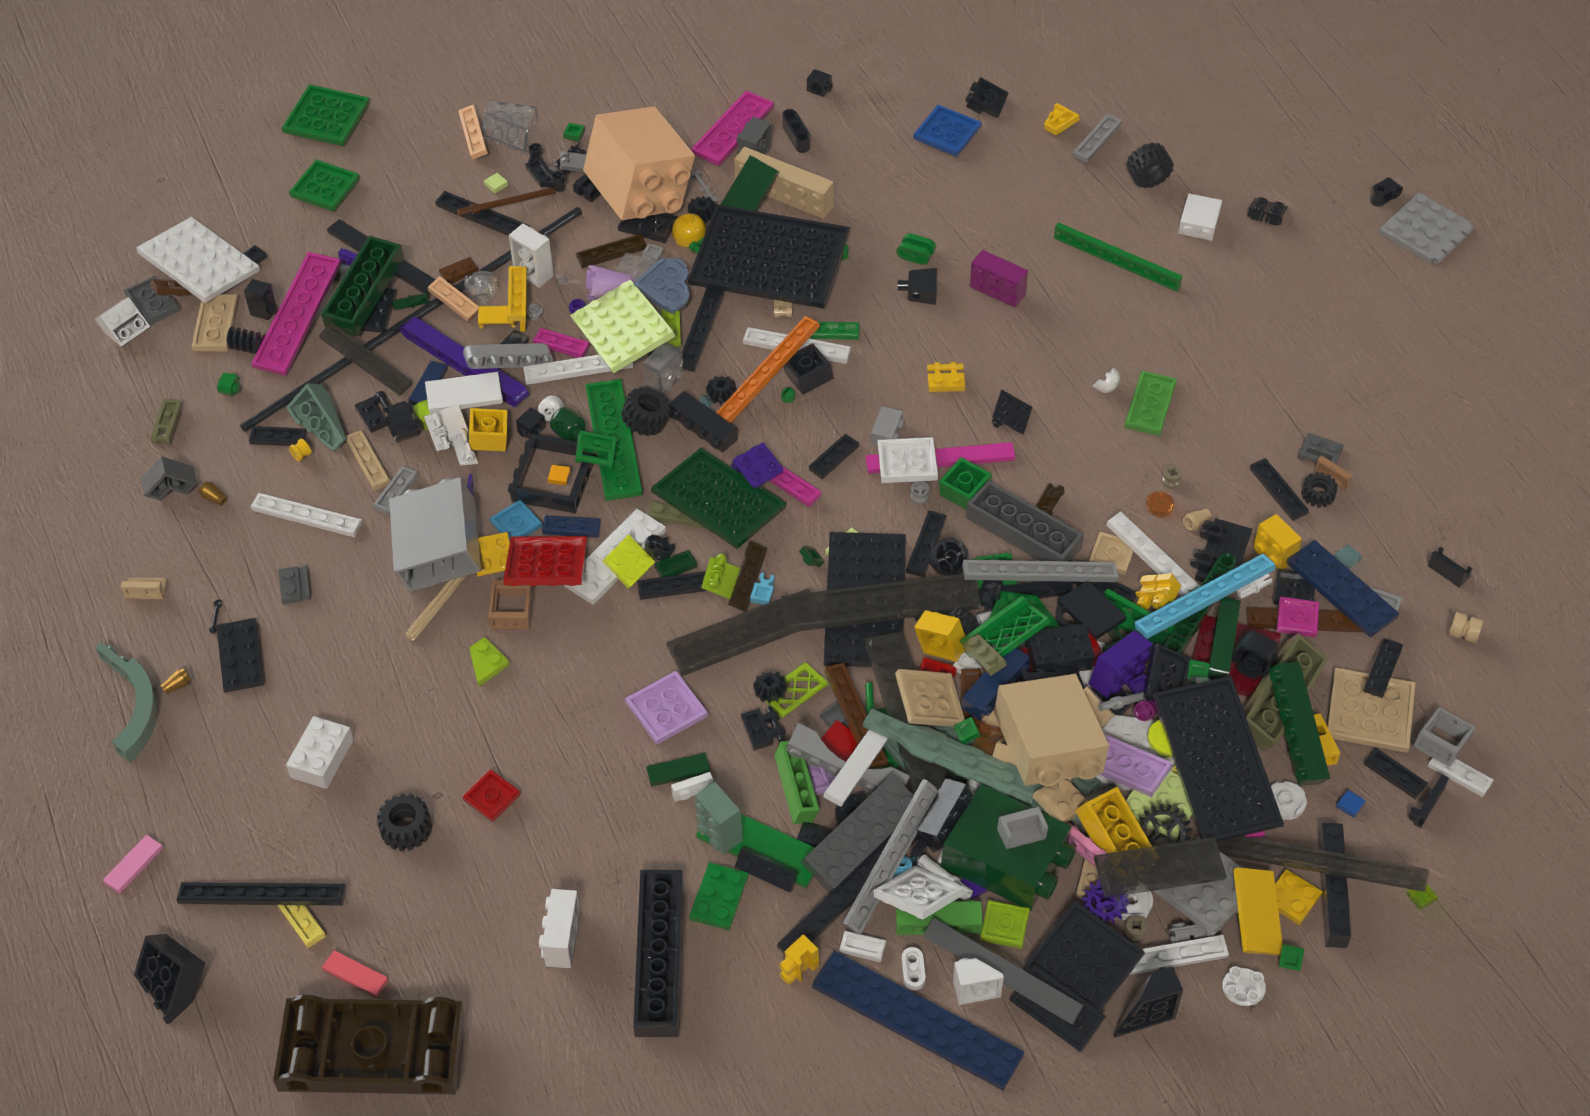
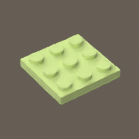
[1126,771,1192,841]

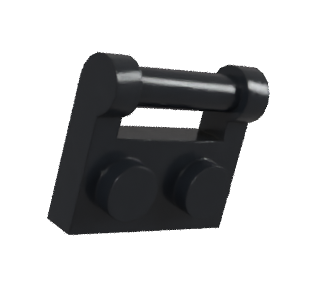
[354,391,391,433]

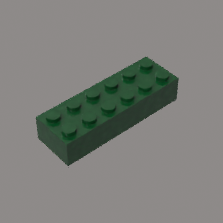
[321,235,404,337]

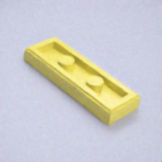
[277,905,326,948]

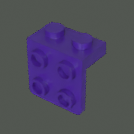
[731,442,783,488]

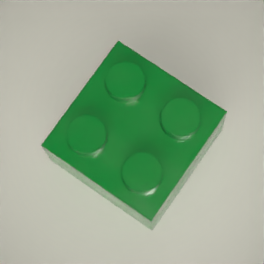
[939,457,992,510]

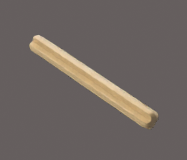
[406,575,467,641]

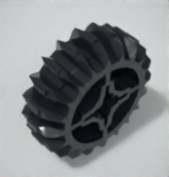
[1139,803,1193,861]

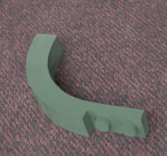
[95,642,157,763]

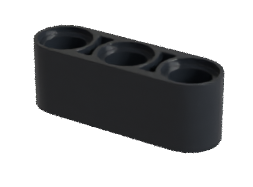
[782,109,810,153]

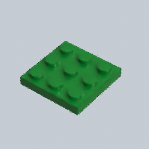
[289,159,360,212]

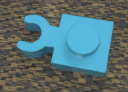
[750,573,774,606]

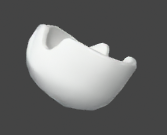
[1092,368,1120,394]

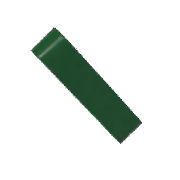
[1208,597,1241,679]

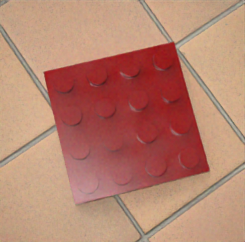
[503,536,587,586]

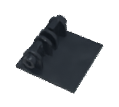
[1247,197,1288,226]
[992,390,1032,434]

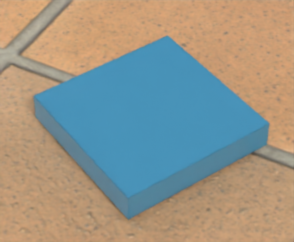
[489,500,542,542]

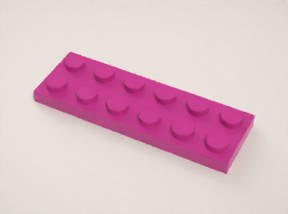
[691,90,774,166]

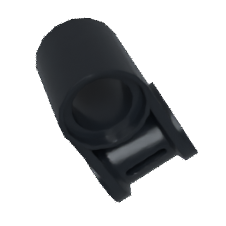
[1370,177,1403,207]

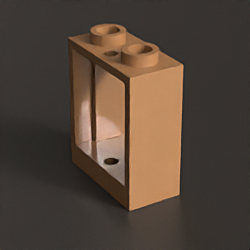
[488,579,533,629]

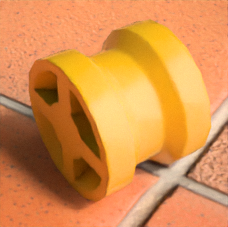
[289,439,312,462]

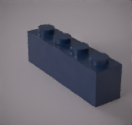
[961,648,1030,721]

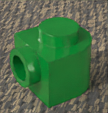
[217,372,240,396]

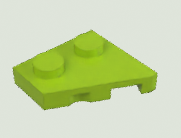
[469,637,510,686]

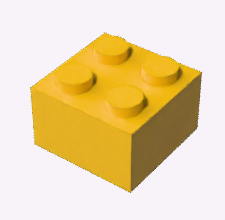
[469,408,507,451]
[1253,514,1302,570]
[914,610,965,662]

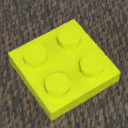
[602,534,655,588]

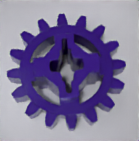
[1082,878,1130,924]

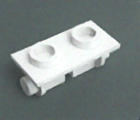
[451,429,478,466]

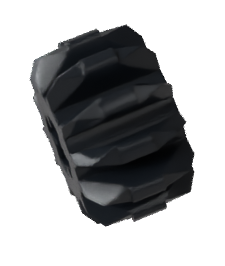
[688,196,716,223]
[706,375,737,405]
[753,670,788,704]

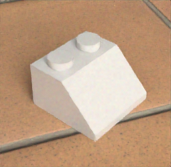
[953,958,1004,1005]

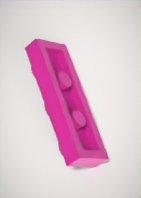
[533,328,590,358]
[769,466,821,507]

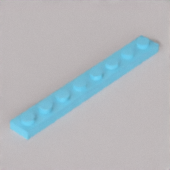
[1135,554,1275,639]

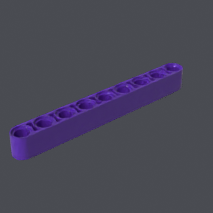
[400,317,529,407]

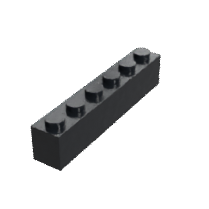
[1318,822,1351,948]

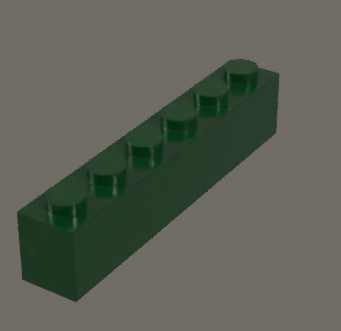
[1269,662,1330,786]

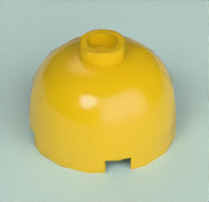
[672,213,706,247]

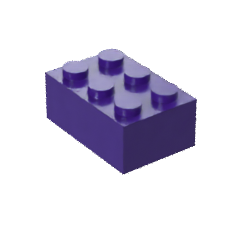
[1089,630,1153,698]

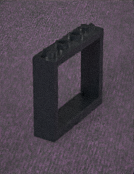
[508,433,597,514]

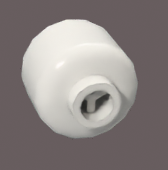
[538,395,564,421]

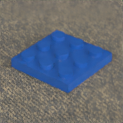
[913,104,982,157]

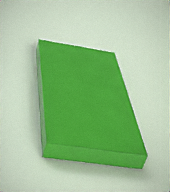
[1124,371,1177,436]

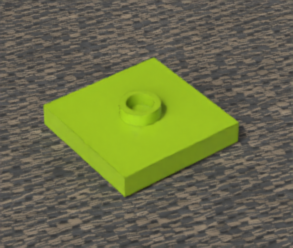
[980,900,1030,949]

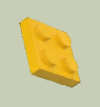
[1275,869,1323,926]

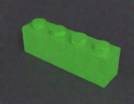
[774,741,819,825]
[895,900,982,935]

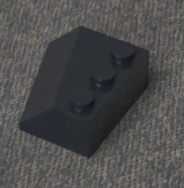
[134,934,205,1024]
[1113,967,1183,1038]

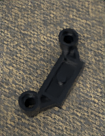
[525,143,565,192]

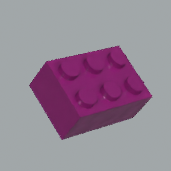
[970,250,1028,308]

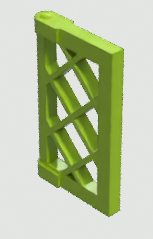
[765,662,829,718]

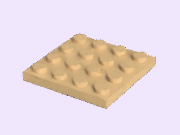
[1327,668,1416,753]

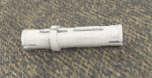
[917,854,973,901]

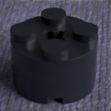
[383,401,420,443]
[1232,631,1278,679]

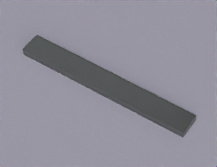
[923,918,1084,1025]

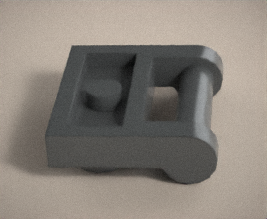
[1298,433,1344,464]

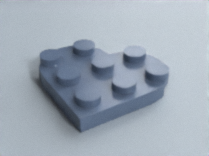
[634,257,690,314]

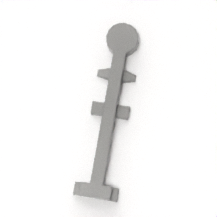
[690,170,718,204]

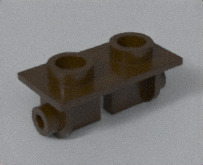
[1035,483,1065,515]

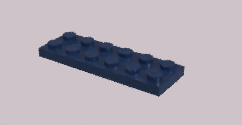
[1286,540,1400,638]

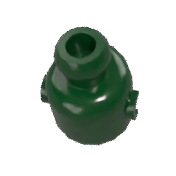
[550,407,589,442]

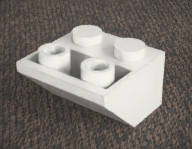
[95,297,150,346]

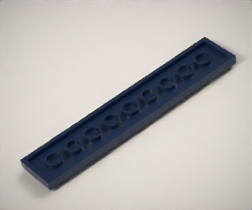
[812,951,1025,1091]

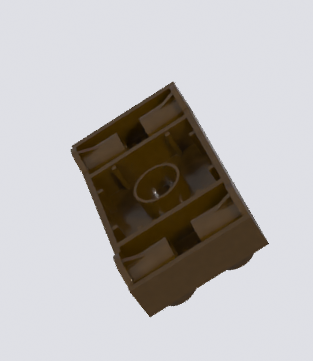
[273,995,465,1095]

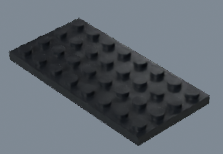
[823,532,906,668]
[1153,676,1284,845]

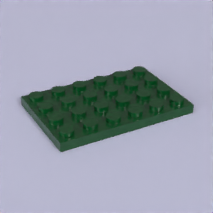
[651,448,786,549]

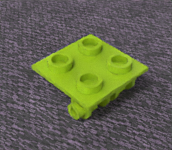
[701,554,740,599]

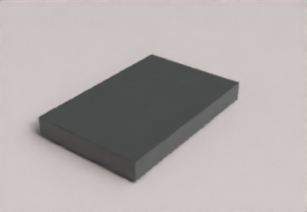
[123,275,180,325]

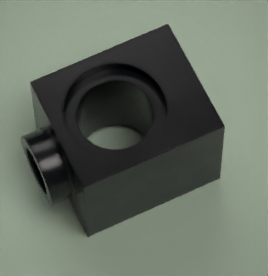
[806,69,833,97]
[516,407,546,439]

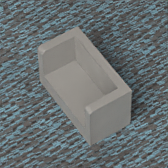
[997,807,1048,849]

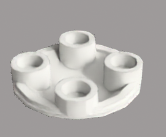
[1222,966,1266,1006]

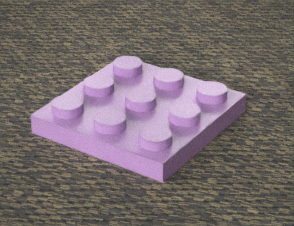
[625,671,708,745]

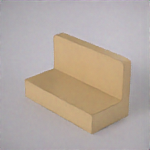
[121,577,167,599]

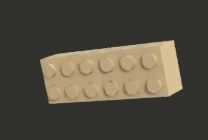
[734,147,834,219]

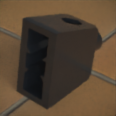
[898,268,937,305]

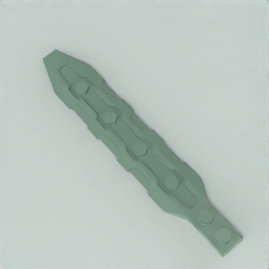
[863,709,1081,822]

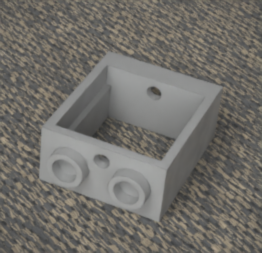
[1413,707,1476,767]

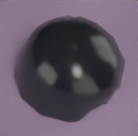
[644,534,675,561]

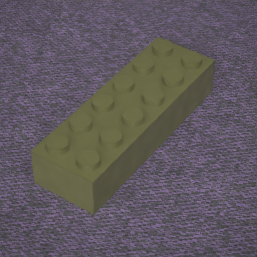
[1243,633,1328,752]

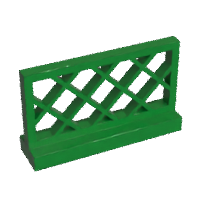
[959,596,1051,658]

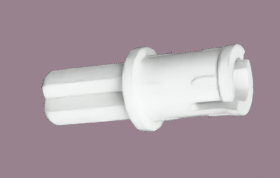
[1236,574,1272,599]

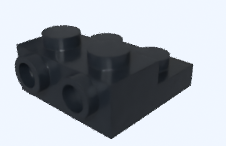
[965,77,1009,118]

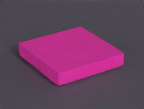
[1276,596,1319,638]

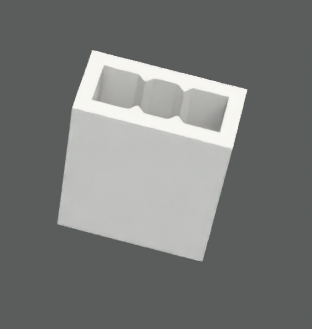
[1178,193,1222,241]

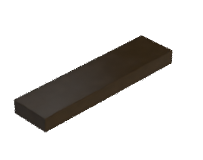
[576,234,647,269]
[728,541,767,612]

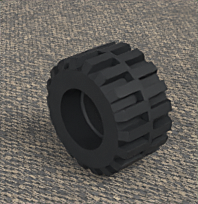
[1126,142,1174,188]
[621,387,671,436]
[377,794,432,851]

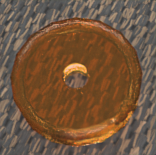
[1146,492,1174,517]

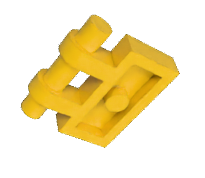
[927,362,965,392]

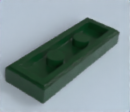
[646,753,710,787]

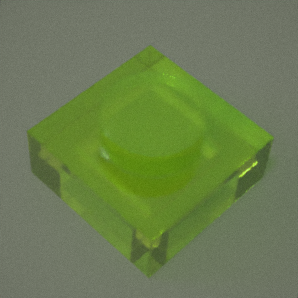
[1406,881,1438,910]

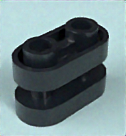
[573,173,602,202]

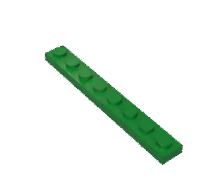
[1054,222,1183,292]

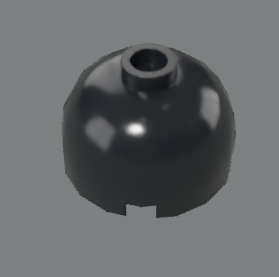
[929,538,969,577]

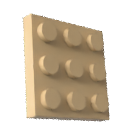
[895,669,965,727]

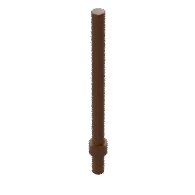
[457,188,555,216]

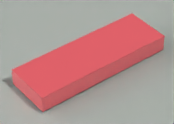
[322,950,389,998]

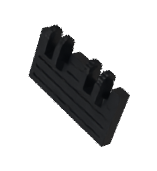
[1190,518,1253,582]

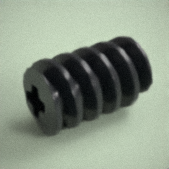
[226,326,266,354]

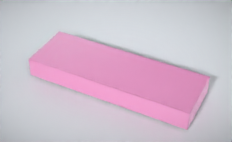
[103,835,163,894]

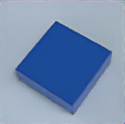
[1336,790,1366,818]

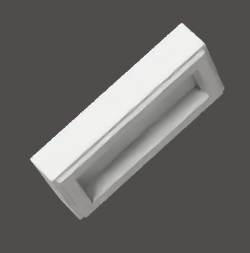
[839,931,886,962]

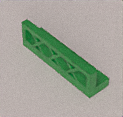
[1104,589,1175,646]

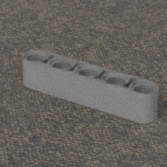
[463,343,553,369]

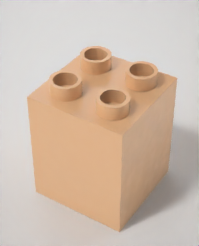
[583,106,695,220]

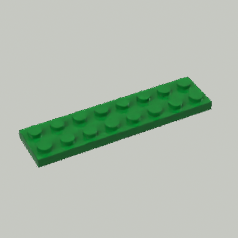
[585,379,643,501]

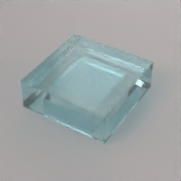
[1334,544,1362,569]

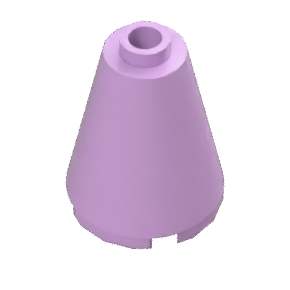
[586,265,635,301]

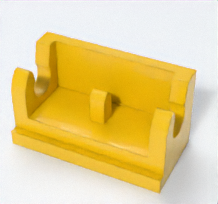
[478,306,516,329]

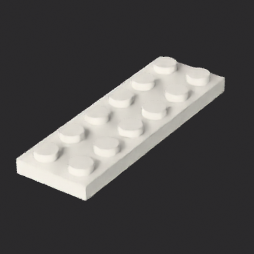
[564,509,666,605]

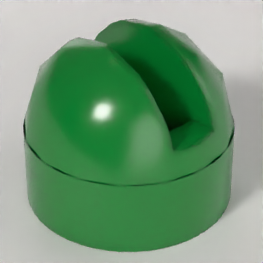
[781,387,795,403]

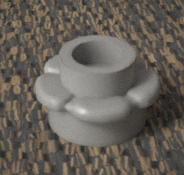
[526,304,543,320]

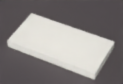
[425,372,503,413]

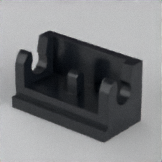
[1428,546,1473,588]

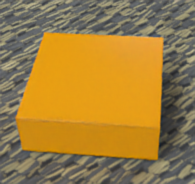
[548,465,571,486]

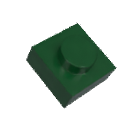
[799,546,824,567]

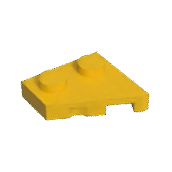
[1044,103,1080,135]

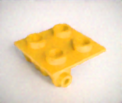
[477,532,510,577]

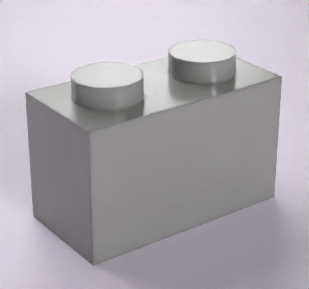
[871,406,905,447]

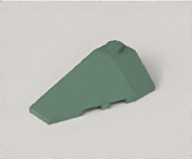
[286,383,346,451]

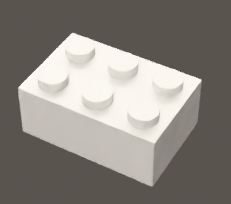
[509,224,554,288]
[286,716,353,789]
[539,889,580,968]

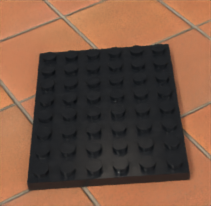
[688,204,850,309]

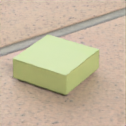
[484,173,508,193]

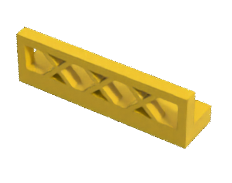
[508,266,526,332]

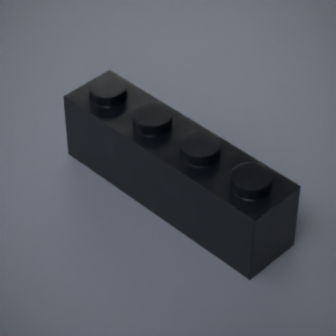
[670,391,738,453]

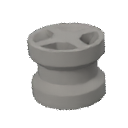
[910,481,929,504]

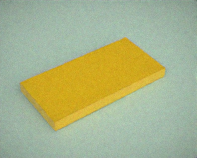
[1233,867,1283,956]

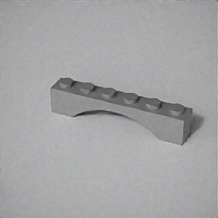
[785,723,909,793]

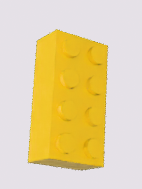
[1075,787,1160,884]

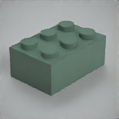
[694,782,743,855]

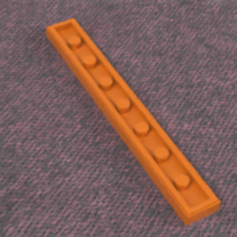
[716,316,820,424]

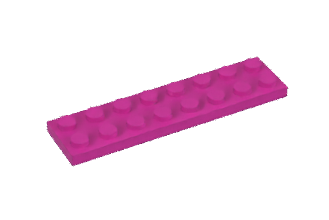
[251,252,342,376]

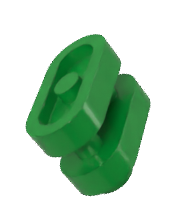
[896,233,936,265]

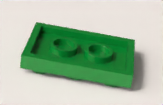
[689,863,749,931]

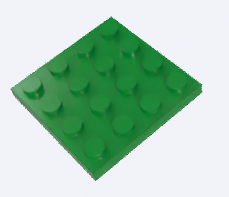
[282,84,370,146]

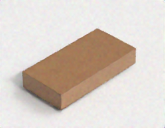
[1315,455,1353,491]

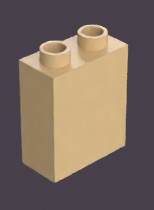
[994,674,1109,786]

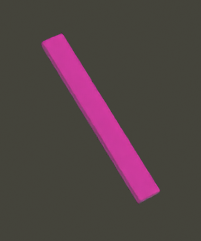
[865,442,1015,474]

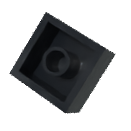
[783,343,834,395]

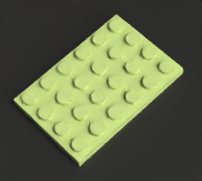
[570,279,676,373]

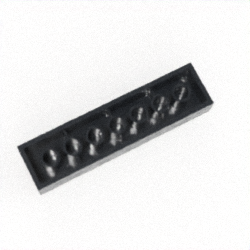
[633,870,684,1037]

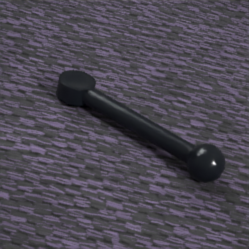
[209,600,222,634]

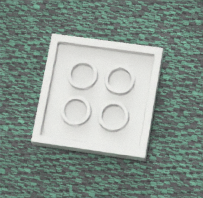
[877,437,938,483]
[874,866,964,919]

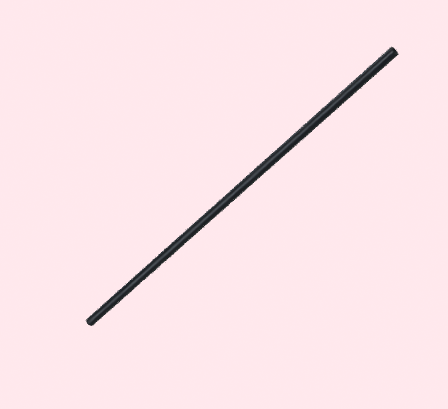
[240,207,582,432]

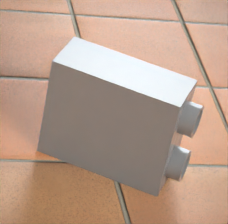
[389,477,481,592]

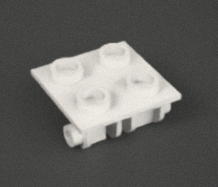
[424,404,469,451]

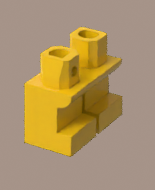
[1135,573,1182,611]
[779,935,819,985]

